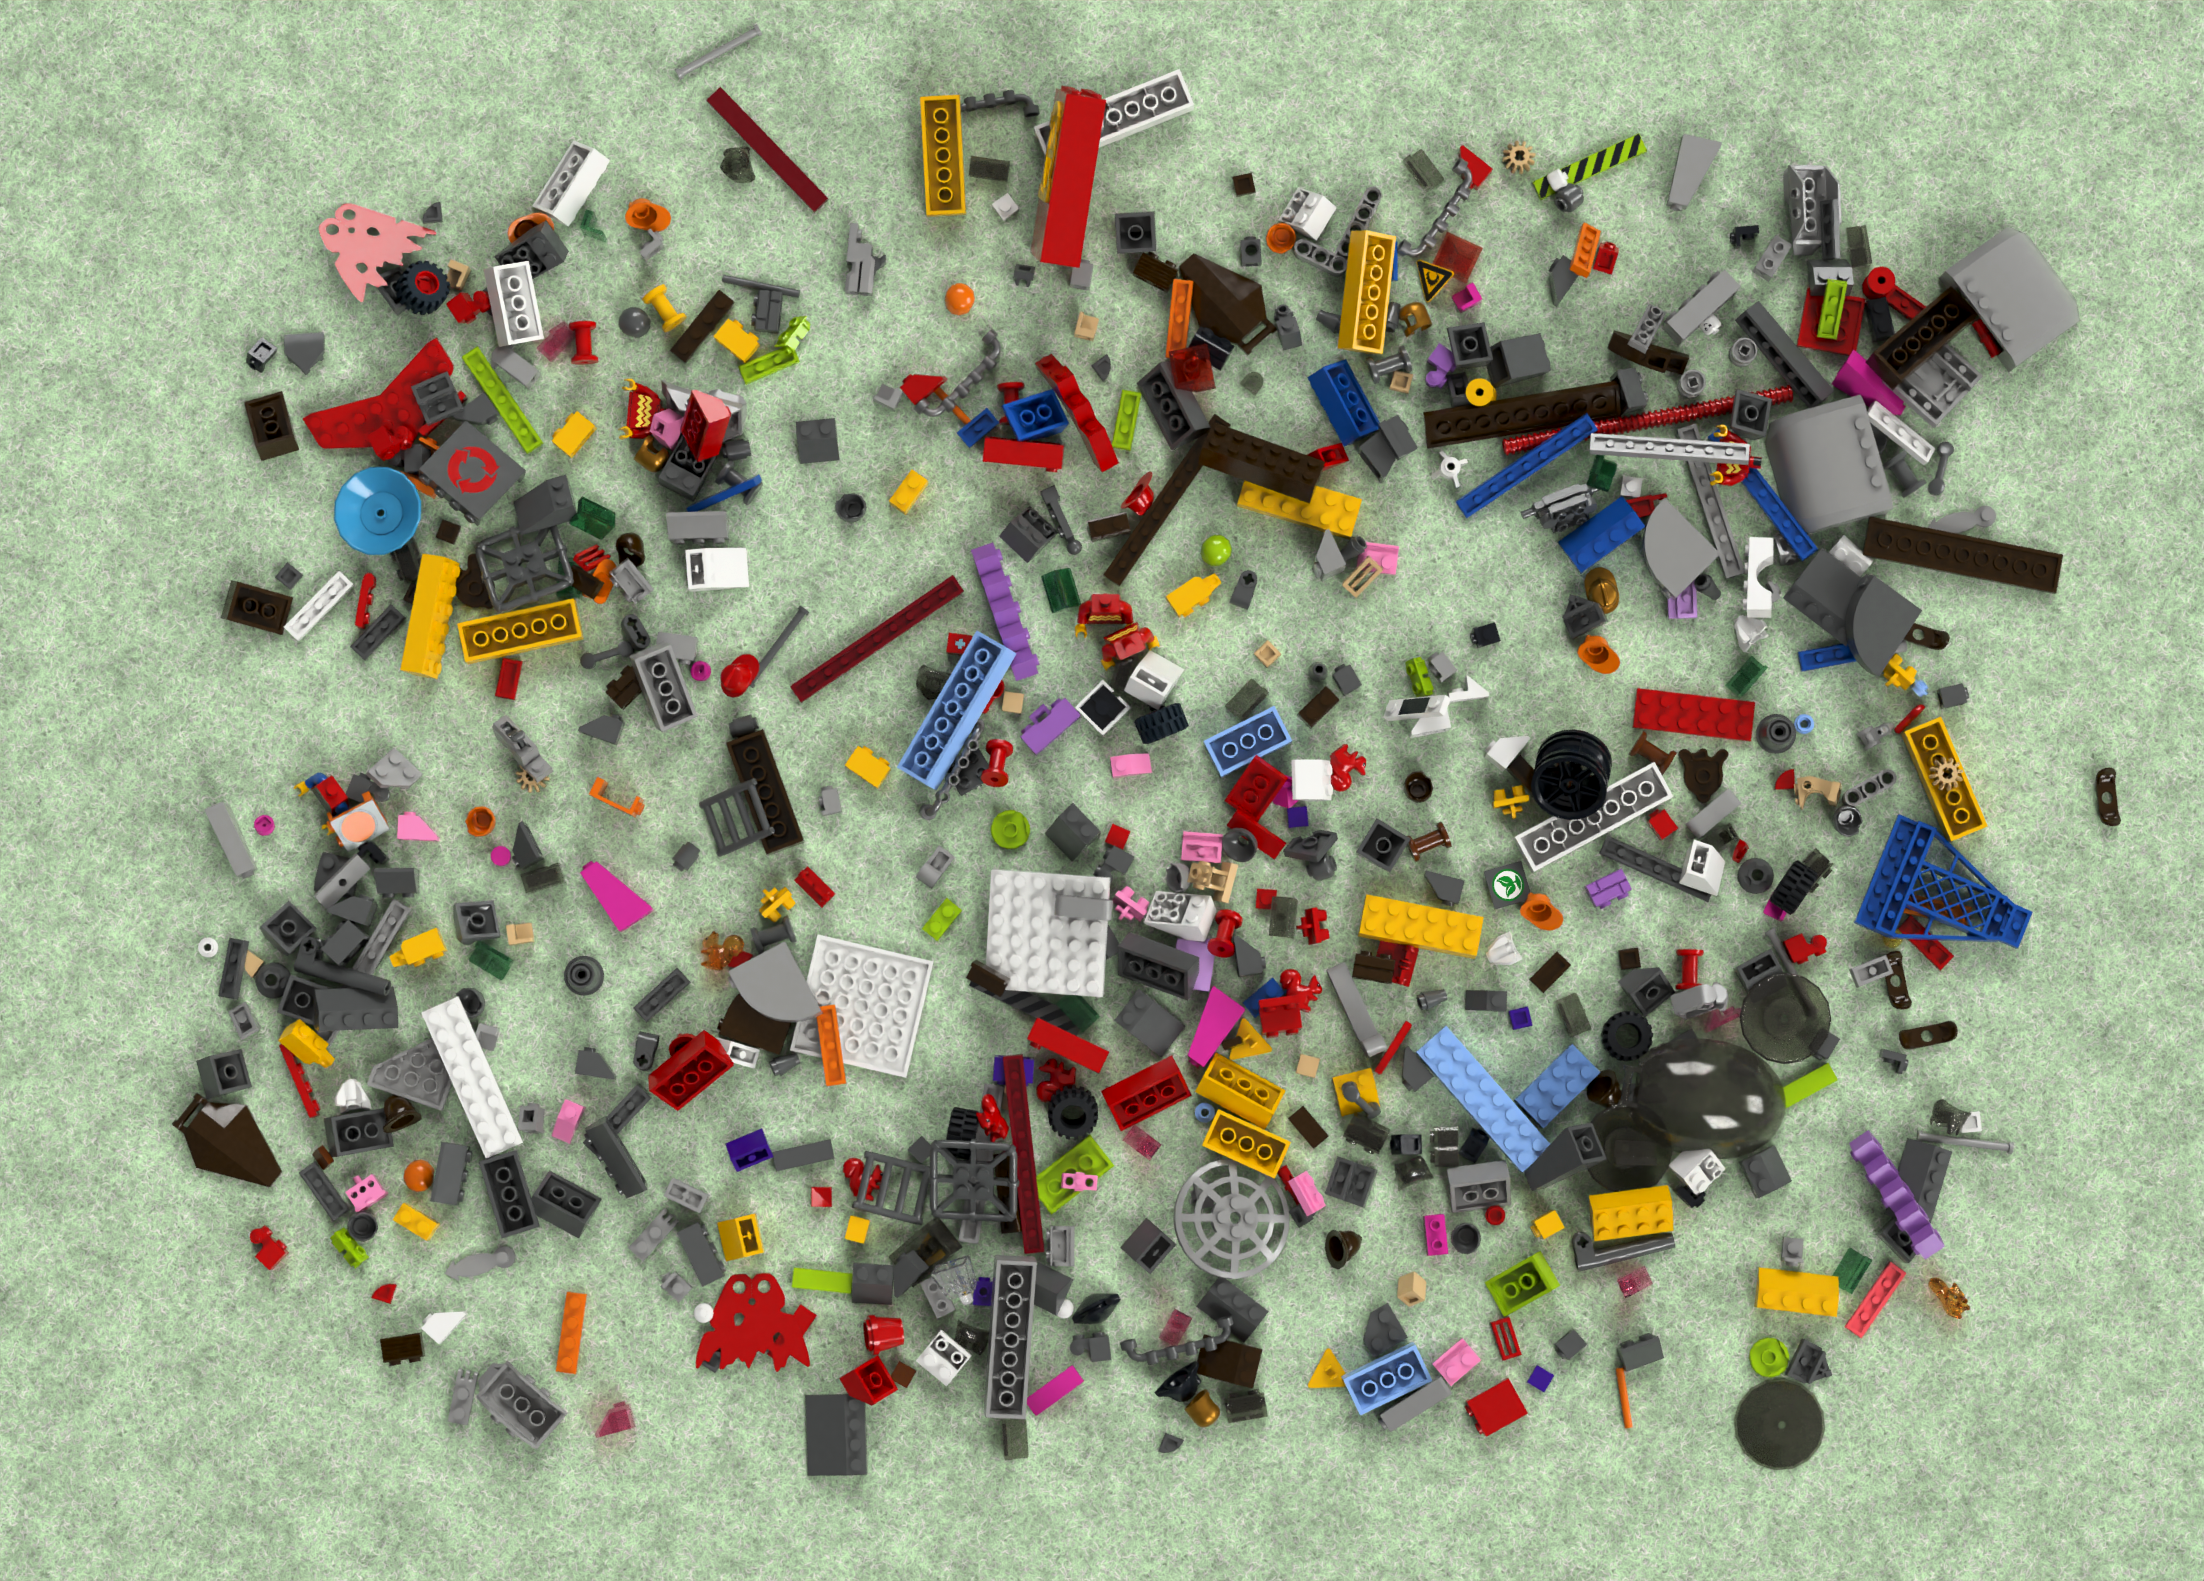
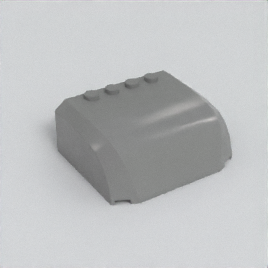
[1939,227,2080,372]
[1765,395,1893,535]

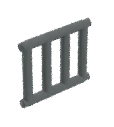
[699,778,775,857]
[852,1151,930,1225]

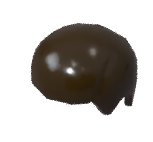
[1403,771,1433,803]

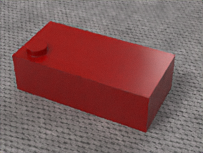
[983,436,1065,472]
[1027,1017,1109,1074]

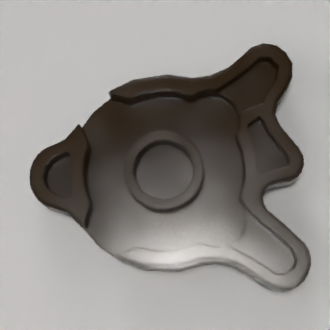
[455,554,495,609]
[1678,748,1729,803]

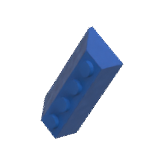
[1307,359,1380,447]
[1558,496,1646,574]

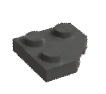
[1283,830,1338,863]
[1363,1303,1408,1358]

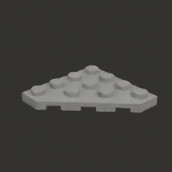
[367,1038,453,1111]

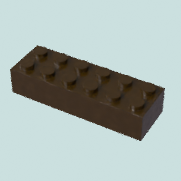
[1866,286,1978,390]
[1198,422,1325,504]
[726,729,805,856]

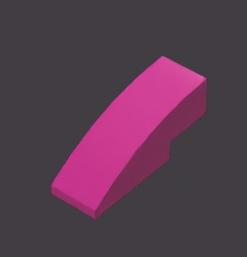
[1027,1365,1084,1416]

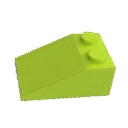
[1484,1251,1560,1317]

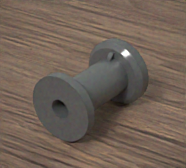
[1366,345,1412,384]
[1882,450,1927,498]
[715,460,763,505]
[750,915,797,955]

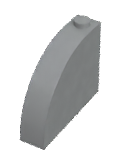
[1642,498,1721,600]
[727,941,823,1022]

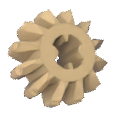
[1502,140,1536,174]
[1929,757,1963,791]
[516,765,550,793]

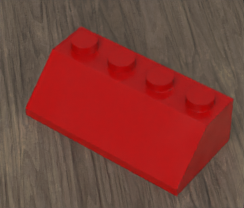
[680,389,731,462]
[648,1030,734,1111]
[1101,1055,1192,1131]

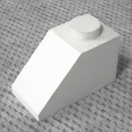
[716,1037,760,1069]
[421,1311,468,1344]

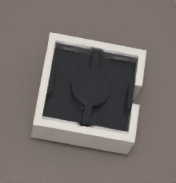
[1075,680,1131,736]

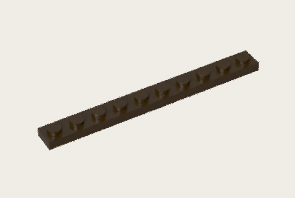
[1103,414,1231,587]

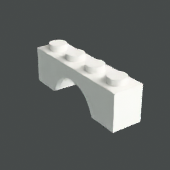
[1743,537,1774,618]

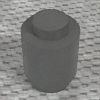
[722,439,751,462]
[729,714,759,738]
[672,842,700,872]

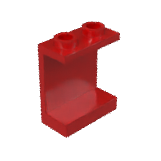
[1464,1378,1528,1437]

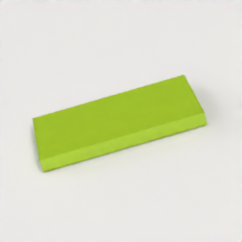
[1037,1135,1114,1215]

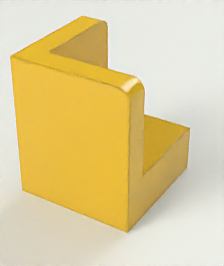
[845,1215,871,1244]

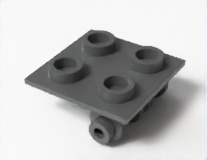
[947,748,989,796]

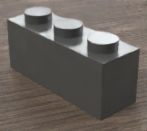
[677,1222,727,1287]

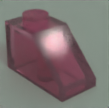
[595,1401,636,1438]

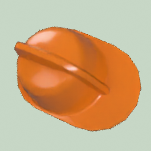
[625,198,671,232]
[507,213,554,243]
[582,559,616,604]
[1577,634,1620,674]
[1520,892,1563,931]

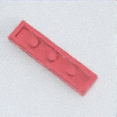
[1844,1261,1906,1338]

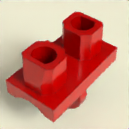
[1296,907,1330,945]

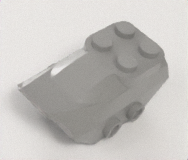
[1783,165,1842,255]
[661,380,747,443]
[476,1360,567,1449]

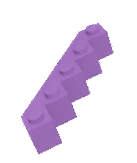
[971,542,1040,681]
[1849,1130,1945,1260]

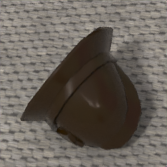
[1587,1069,1623,1110]
[383,1095,422,1133]
[1325,1230,1362,1269]

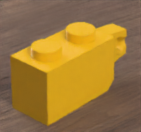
[1165,573,1221,618]
[389,928,448,967]
[278,1019,335,1068]

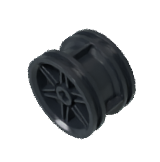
[1531,729,1612,820]

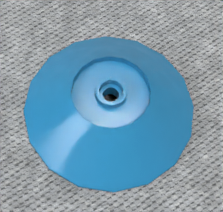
[334,467,421,555]

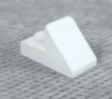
[1448,675,1489,703]

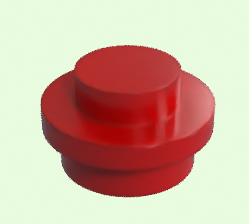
[1485,1205,1505,1225]

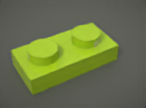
[922,898,962,941]

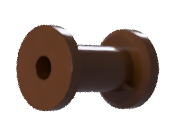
[1628,731,1677,775]
[1407,822,1452,862]

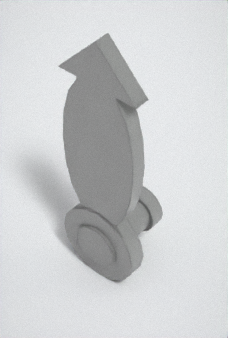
[1928,506,1996,534]
[445,1246,516,1281]

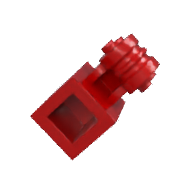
[446,291,491,324]
[367,426,413,461]
[1781,933,1827,965]
[250,1225,289,1270]

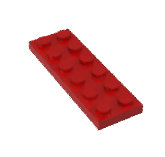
[1632,688,1755,742]

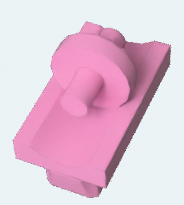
[1112,886,1149,922]

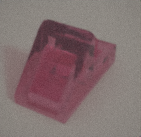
[536,321,575,362]
[1704,1006,1743,1033]
[1123,1124,1161,1161]
[1617,1266,1653,1298]
[1159,1309,1192,1346]

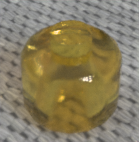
[1882,929,1903,948]

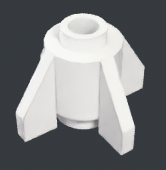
[1431,451,1468,488]
[1733,615,1769,652]
[1486,931,1522,965]
[334,1079,371,1114]

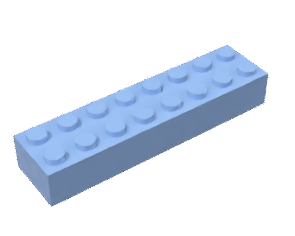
[897,631,1016,791]
[1415,1026,1550,1172]

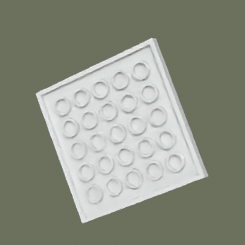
[986,869,1110,997]
[790,935,934,1078]

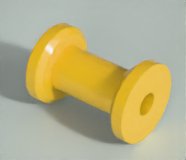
[642,284,687,332]
[1466,378,1497,406]

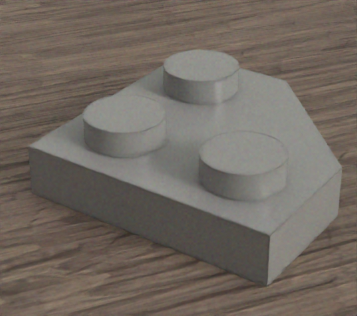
[366,748,423,789]

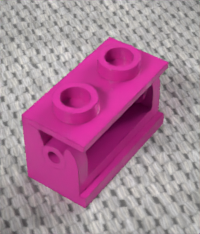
[1423,1214,1448,1256]

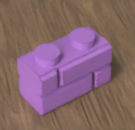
[1584,869,1632,909]

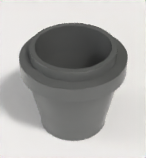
[1756,714,1796,754]
[564,956,604,996]

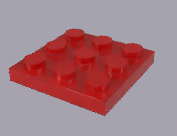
[1796,288,1866,356]

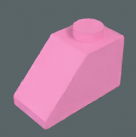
[1110,753,1152,778]
[397,812,440,841]
[552,1099,586,1144]

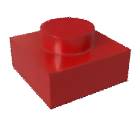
[1255,888,1277,910]

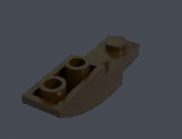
[1607,330,1689,375]

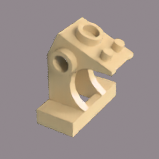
[1794,776,1842,810]
[1187,860,1238,903]

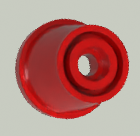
[863,1315,904,1355]

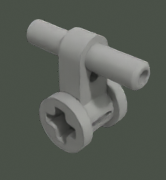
[1856,722,1895,751]

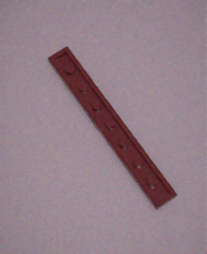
[706,87,829,213]

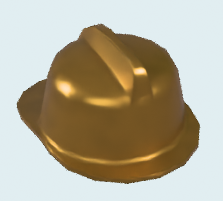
[1584,567,1619,614]

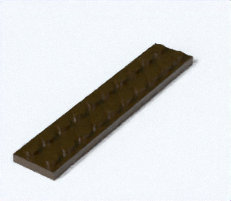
[1423,380,1621,449]
[1863,517,2063,594]

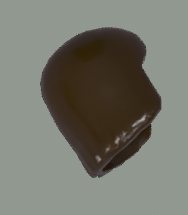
[615,532,645,568]

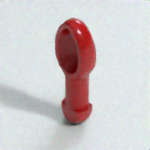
[982,680,1004,714]
[1894,704,1925,734]

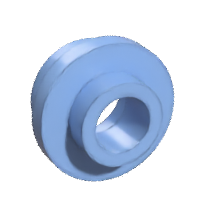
[1911,679,1929,697]
[1794,714,1814,734]
[1195,1103,1215,1123]

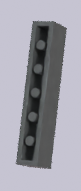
[1735,301,1834,408]

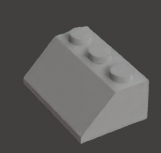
[666,511,729,545]
[1312,529,1346,582]
[1447,1160,1511,1213]

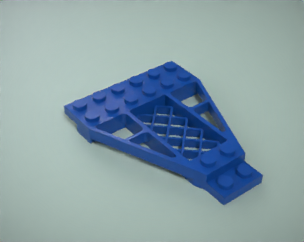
[1854,814,2033,949]

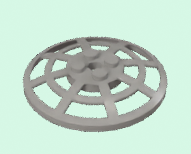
[1173,1159,1290,1279]

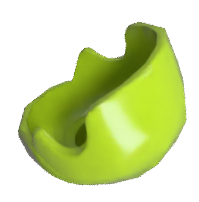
[1200,535,1232,566]

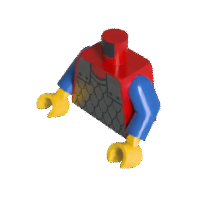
[293,773,349,835]

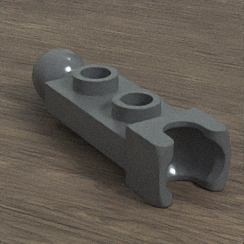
[1041,485,1082,555]

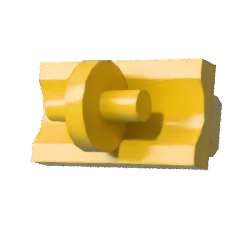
[1883,653,1917,690]
[1492,785,1529,819]
[759,887,795,923]

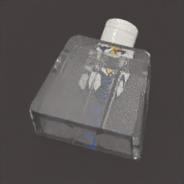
[931,1255,977,1305]

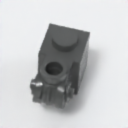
[1273,304,1302,351]
[388,444,431,475]
[346,772,390,803]
[1093,846,1135,884]
[1070,1332,1111,1362]

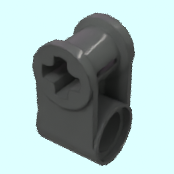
[1229,570,1257,610]
[633,1031,659,1071]

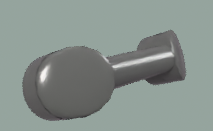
[1928,442,1954,496]
[580,641,634,669]
[1341,1081,1381,1119]

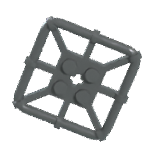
[474,525,574,613]
[928,1139,1019,1223]

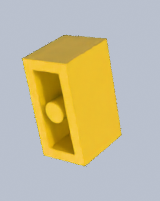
[713,318,760,363]
[552,411,597,459]
[889,469,929,515]
[845,746,891,789]
[393,1203,440,1241]
[1530,1210,1565,1239]

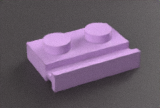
[1667,579,1697,619]

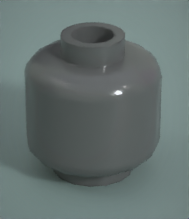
[1555,183,1584,212]
[1306,853,1337,881]

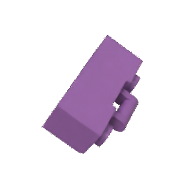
[1020,698,1081,756]

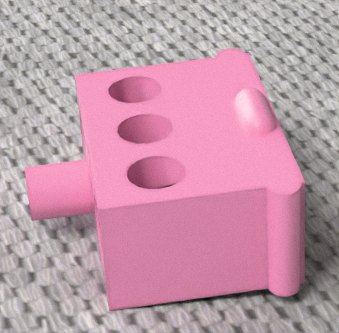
[1061,1172,1098,1191]
[345,1174,388,1212]

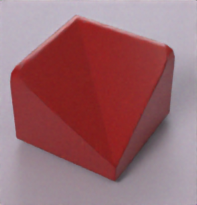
[811,1187,832,1207]

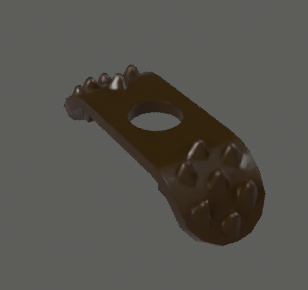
[1903,623,1950,650]
[2095,767,2121,826]
[1885,951,1912,1010]
[1899,1021,1958,1050]

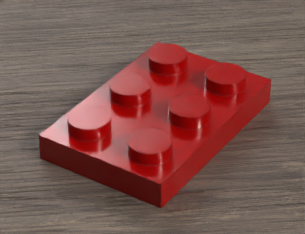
[1224,755,1288,822]

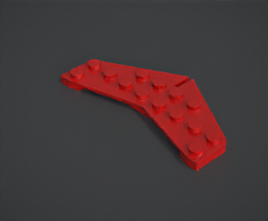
[303,337,454,449]

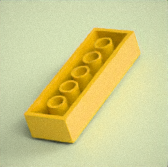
[920,95,966,217]
[1338,230,1396,354]
[1237,480,1362,540]
[400,553,460,679]
[457,598,584,664]
[1901,717,1988,842]
[1358,894,1484,959]

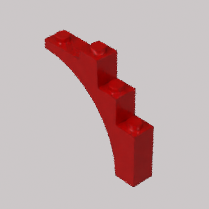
[1035,354,1119,473]

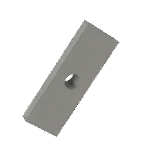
[1628,304,1666,354]
[313,853,370,909]

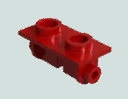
[794,866,836,908]

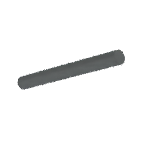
[722,275,800,298]

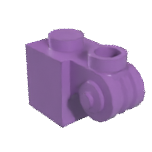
[1425,343,1456,389]

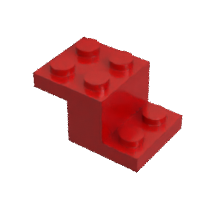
[1258,994,1302,1038]

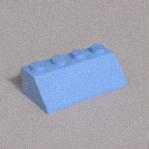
[1341,1342,1432,1415]

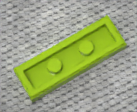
[1817,279,1847,340]
[738,347,800,385]
[1112,389,1142,451]
[1775,1063,1838,1109]
[792,1267,853,1294]

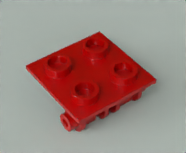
[1376,941,1419,987]

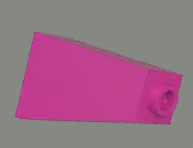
[1831,350,1906,416]
[580,861,654,932]
[1187,986,1246,1068]

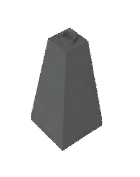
[1525,1123,1607,1191]

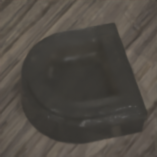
[1240,372,1263,396]

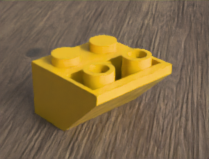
[717,1213,765,1262]

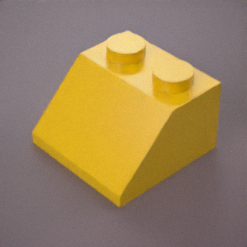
[1332,1068,1380,1117]

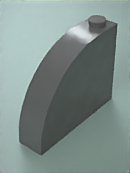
[1845,574,1922,677]

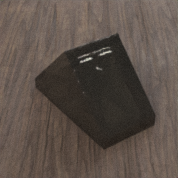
[1701,823,1740,853]

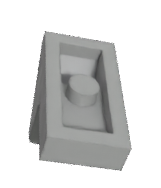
[1849,955,1893,988]
[228,1002,261,1040]

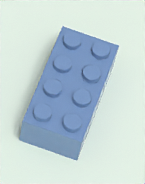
[1514,1044,1600,1128]

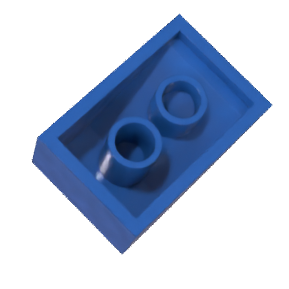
[1001,389,1069,441]

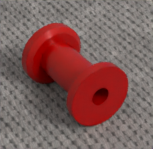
[1862,266,1895,300]
[569,321,599,365]
[997,382,1025,426]
[981,739,1013,787]
[1207,909,1243,958]
[1675,949,1704,990]

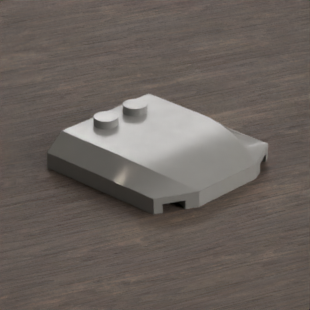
[1882,344,1983,428]

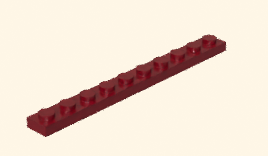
[790,575,964,703]
[1003,1054,1045,1254]

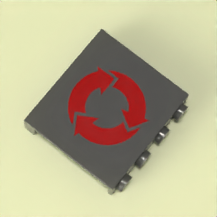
[418,421,526,526]

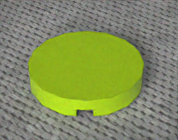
[991,810,1030,849]
[1749,1337,1789,1377]

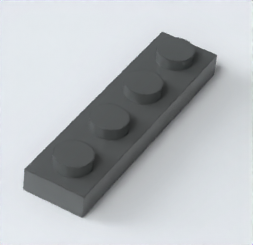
[583,1084,652,1155]

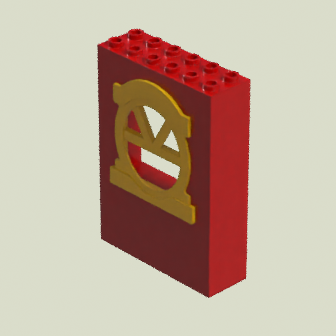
[1030,85,1106,268]

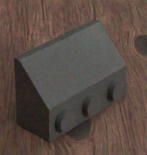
[430,1142,472,1205]
[532,1170,602,1238]
[1196,1277,1269,1342]

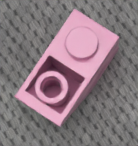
[650,408,684,451]

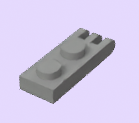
[629,1208,680,1261]
[448,1368,479,1425]

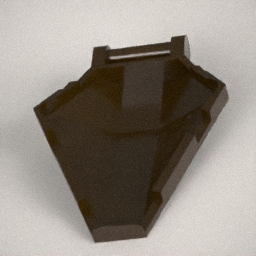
[1179,253,1277,356]
[172,1092,282,1187]

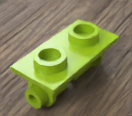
[775,316,811,355]
[1405,657,1434,698]
[330,1227,369,1269]

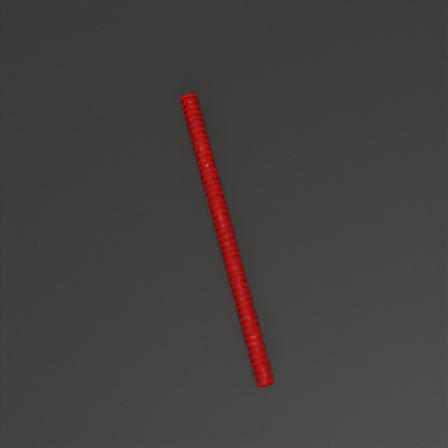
[1502,385,1793,456]

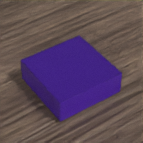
[1287,806,1309,828]
[1508,1006,1533,1030]
[1527,1365,1554,1392]

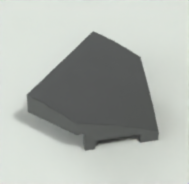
[284,332,325,375]
[1562,594,1608,639]
[1785,1338,1832,1384]

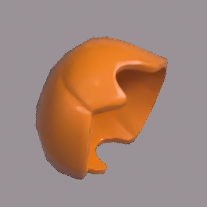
[1266,223,1296,254]
[944,283,975,315]
[465,806,496,837]
[404,1159,434,1192]

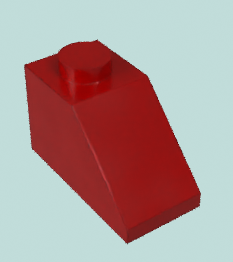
[1458,145,1493,191]
[900,374,948,405]
[1307,443,1349,472]

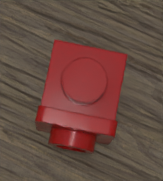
[1593,242,1619,275]

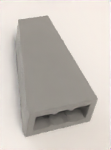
[1666,134,1722,211]
[204,801,257,879]
[1378,1375,1452,1432]

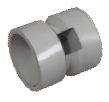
[1729,338,1758,367]
[1677,369,1706,399]

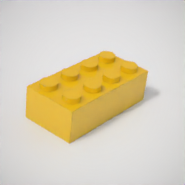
[1589,1185,1674,1242]

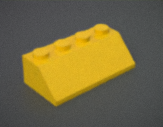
[1195,1053,1286,1130]
[1202,1109,1291,1179]
[1754,1267,1839,1317]

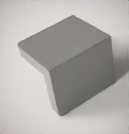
[873,384,903,412]
[476,1023,500,1051]

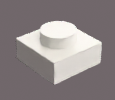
[992,193,1019,221]
[1620,475,1643,498]
[1958,1111,1982,1133]

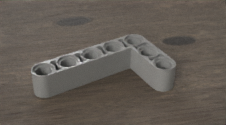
[1294,186,1382,277]
[1326,962,1387,1058]

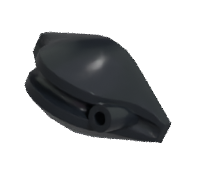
[1072,1293,1121,1324]
[1154,1361,1201,1402]

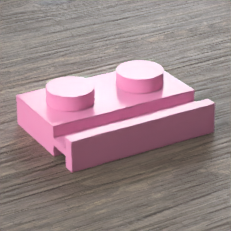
[1356,542,1399,575]
[1181,831,1223,863]
[1288,1171,1326,1216]
[1432,1338,1481,1386]

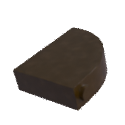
[717,993,792,1055]

